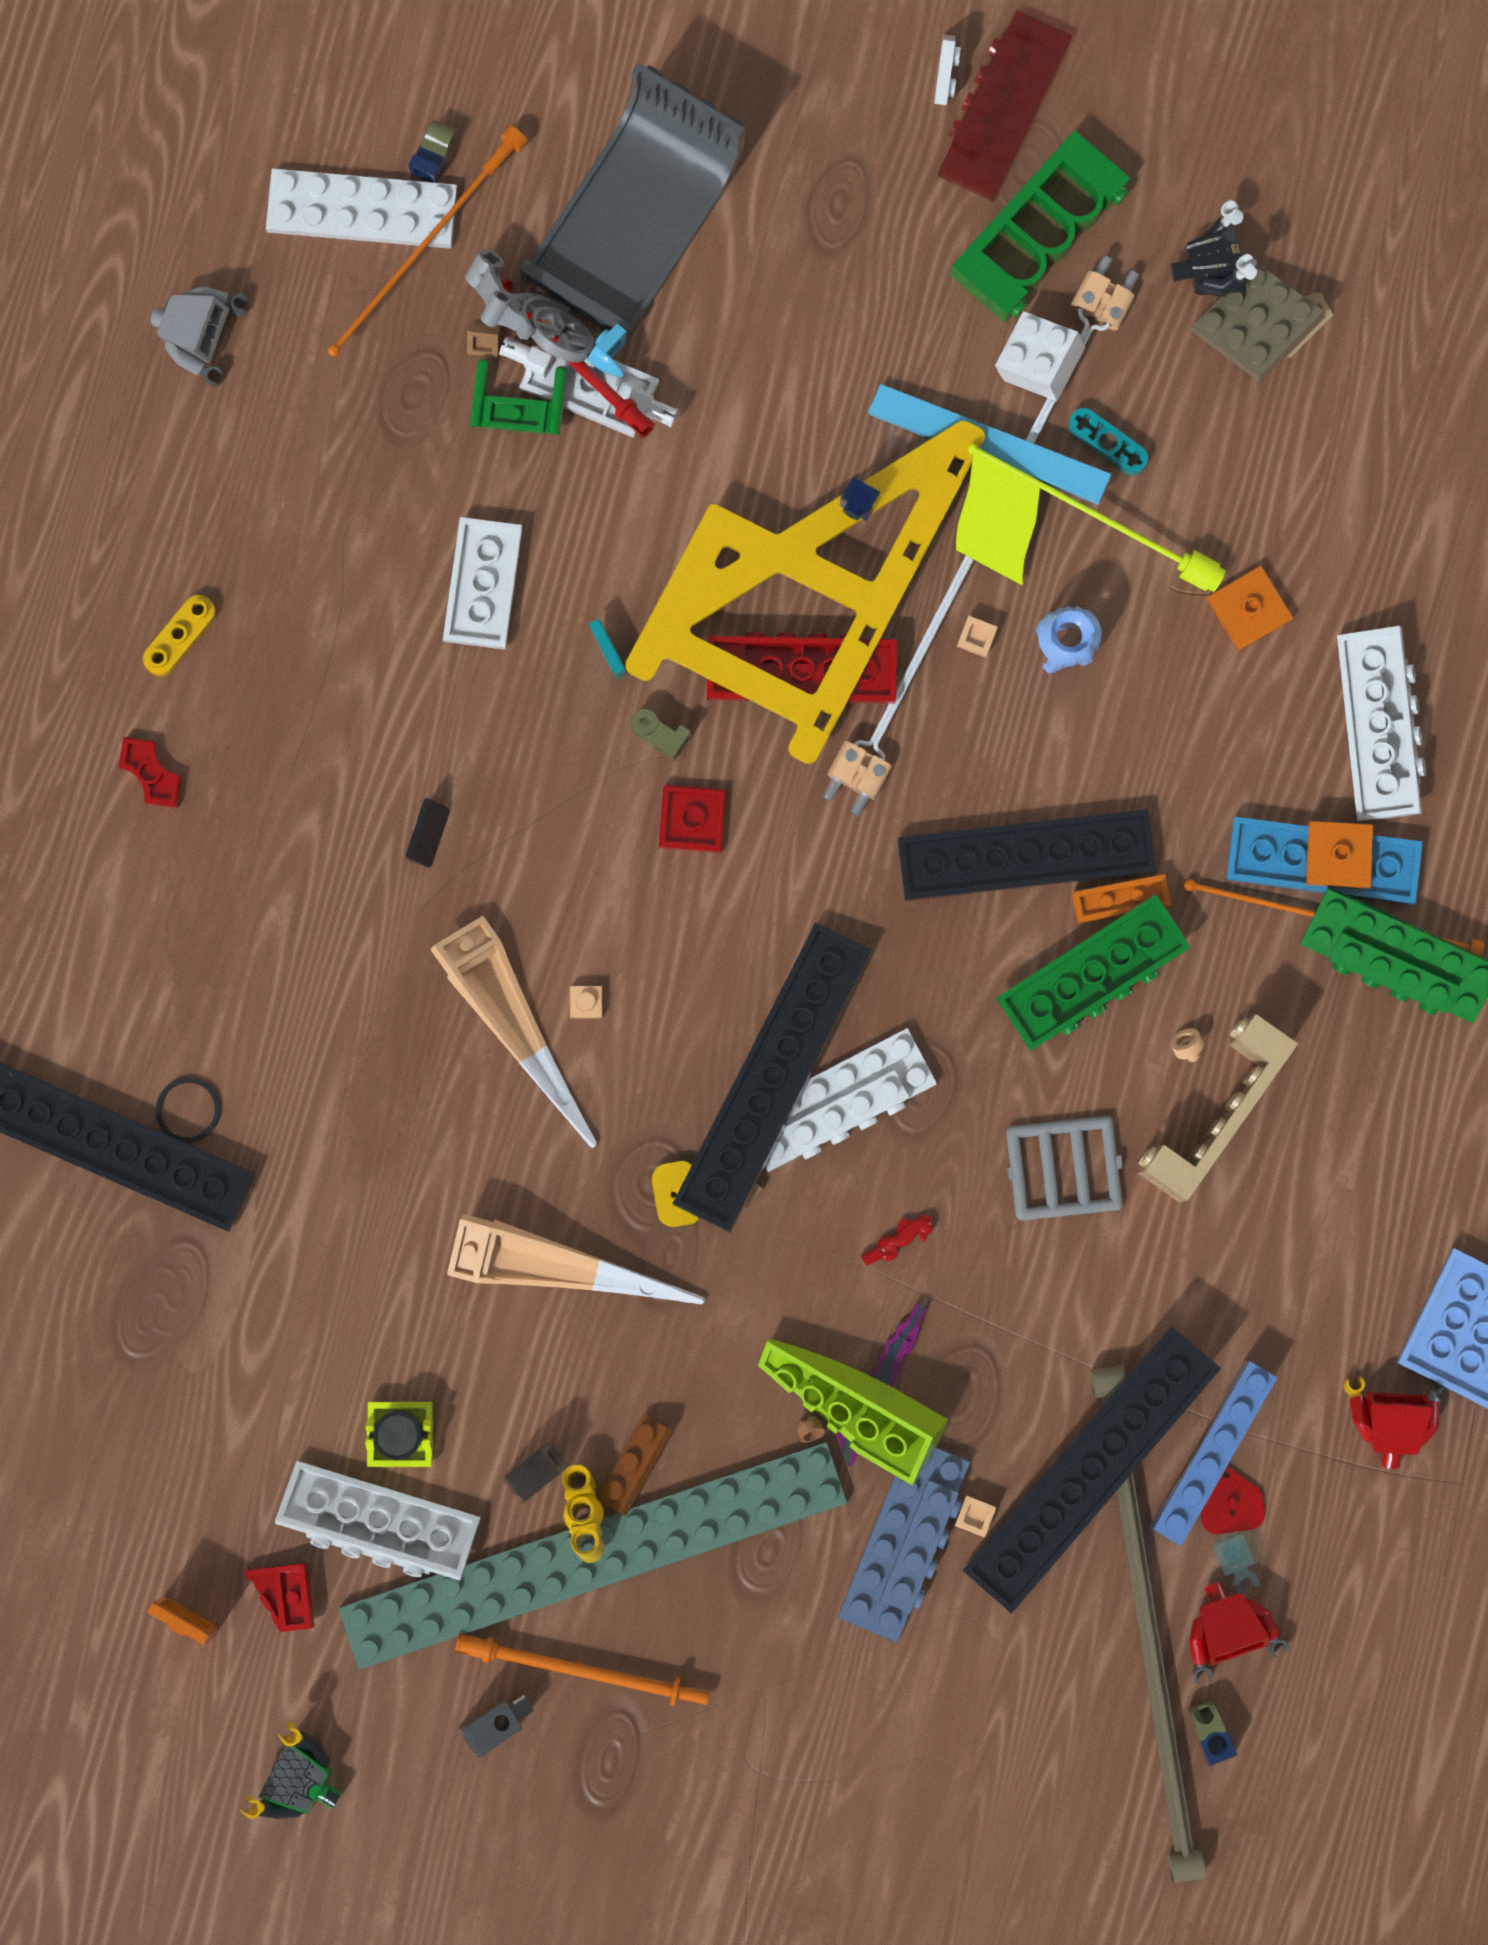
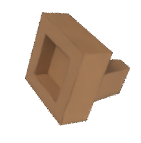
[467,319,500,358]

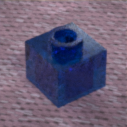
[840,477,881,521]

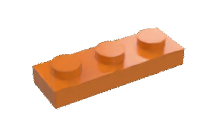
[1071,874,1171,924]

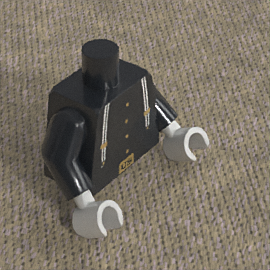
[1170,200,1257,297]

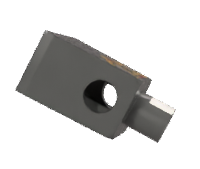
[458,1695,534,1758]

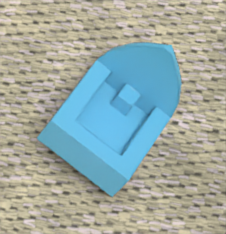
[588,324,626,377]

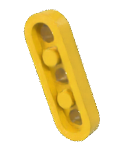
[143,595,216,677]

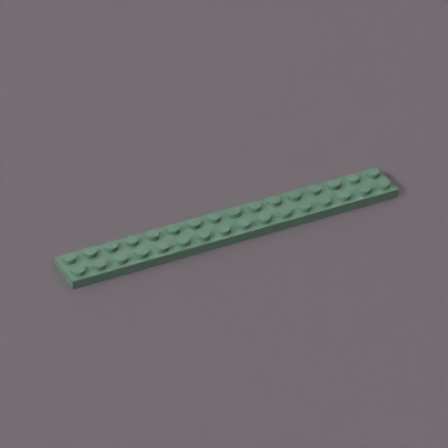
[339,1442,847,1670]

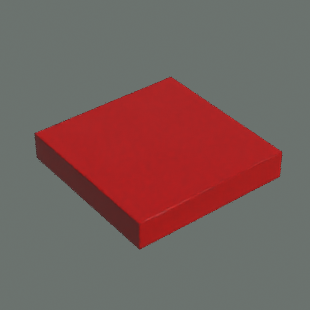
[658,785,726,853]

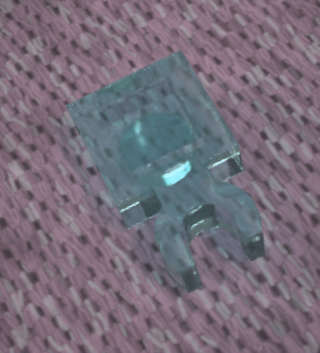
[1211,1532,1260,1594]

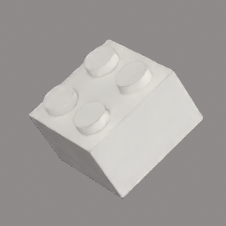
[995,311,1085,401]

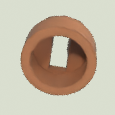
[797,1415,825,1443]

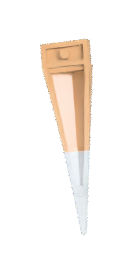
[430,916,596,1148]
[447,1214,705,1304]

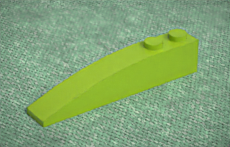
[758,1338,948,1486]

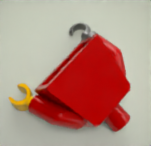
[1344,1377,1443,1469]

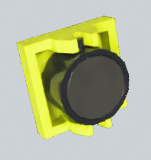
[365,1402,433,1467]

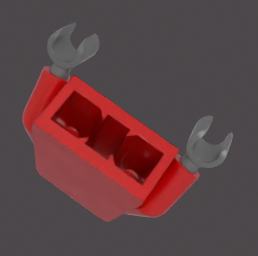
[1189,1582,1289,1683]

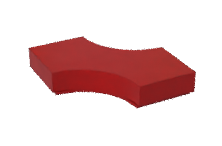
[118,737,182,809]

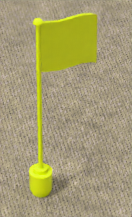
[956,443,1226,592]

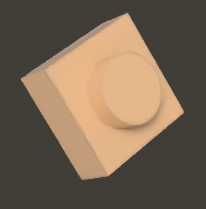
[957,616,998,658]
[570,986,602,1019]
[954,1495,996,1537]

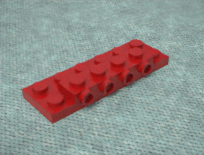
[707,632,897,704]

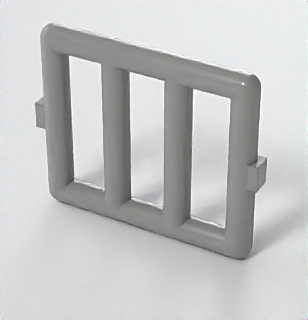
[1006,1116,1123,1221]

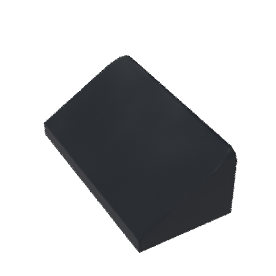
[405,798,450,868]

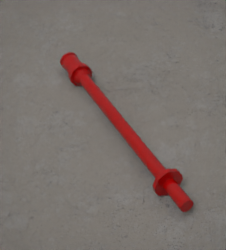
[501,278,655,438]

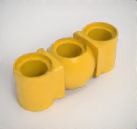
[562,1465,605,1563]

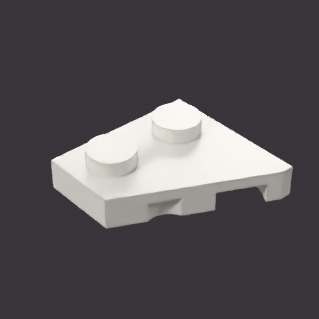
[934,34,961,105]

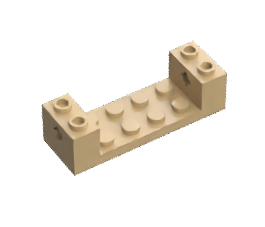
[1138,1014,1298,1203]

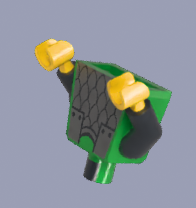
[240,1721,342,1819]

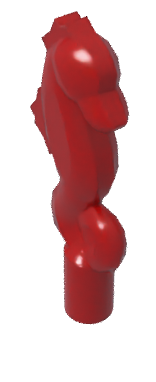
[860,1215,933,1266]

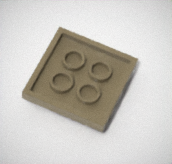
[1191,263,1325,383]

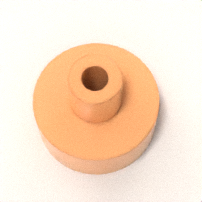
[1170,1028,1204,1062]

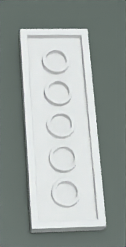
[266,169,458,249]

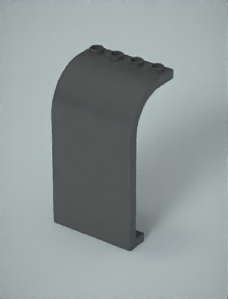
[520,63,745,343]

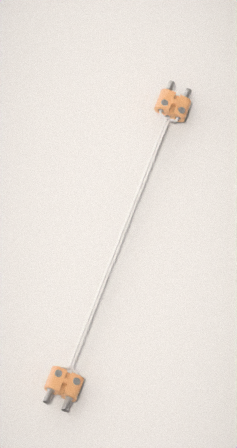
[822,255,1139,817]

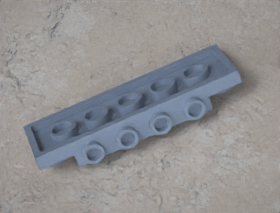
[837,1448,970,1643]

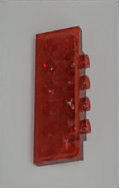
[938,10,1072,201]

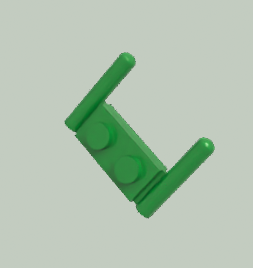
[469,359,568,436]

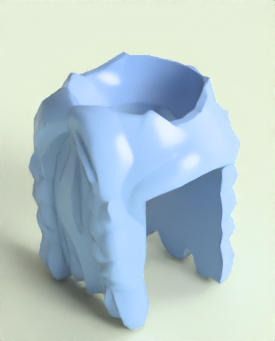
[1036,606,1102,673]

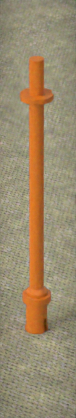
[455,1633,710,1706]

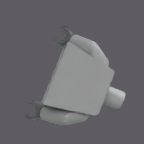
[151,286,248,387]

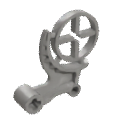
[465,249,594,362]

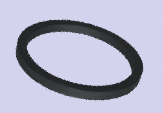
[156,1078,220,1142]

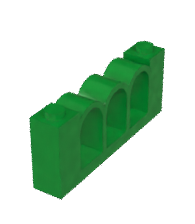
[950,130,1131,323]

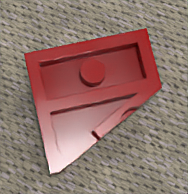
[245,1562,315,1632]

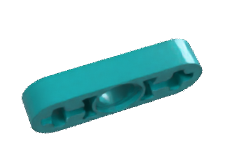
[1068,408,1148,476]

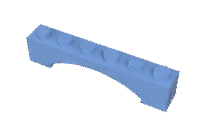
[1149,1361,1277,1546]

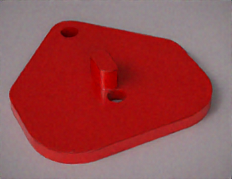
[1200,1467,1265,1534]

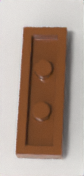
[597,1414,673,1516]

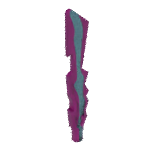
[837,1303,927,1466]

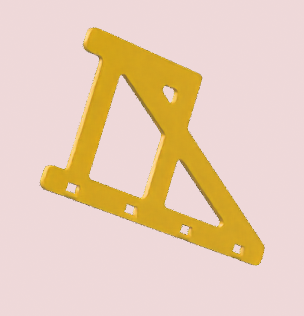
[626,421,985,764]

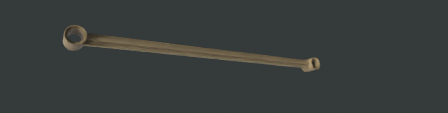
[1090,1365,1205,1884]

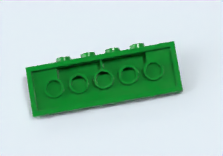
[1300,886,1488,1024]
[995,894,1191,1051]

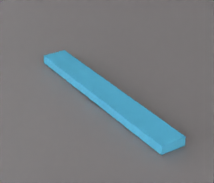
[868,384,1111,505]

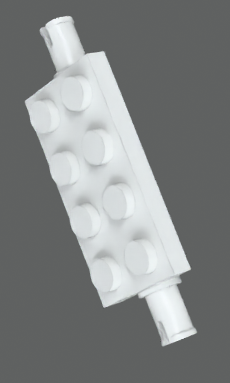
[499,336,679,438]

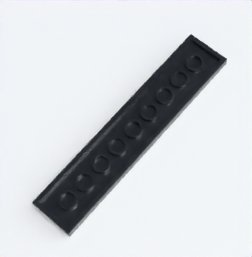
[672,923,872,1233]
[0,1062,256,1232]
[962,1326,1221,1614]

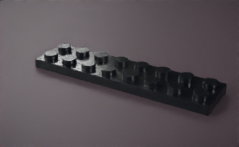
[897,809,1156,901]

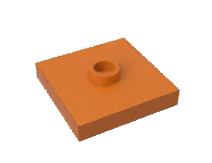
[1206,566,1294,652]
[1305,821,1373,889]
[147,1596,219,1645]

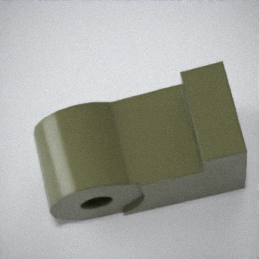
[631,709,692,762]

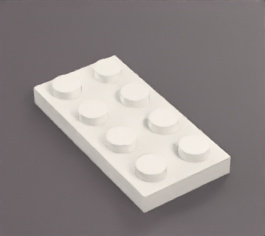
[443,517,523,650]

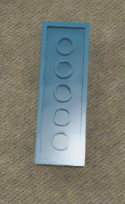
[1225,817,1423,905]

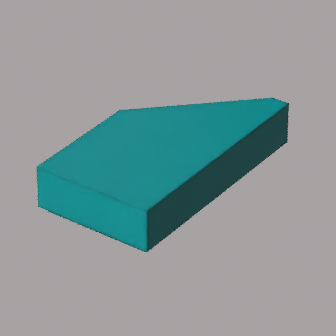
[588,619,627,680]

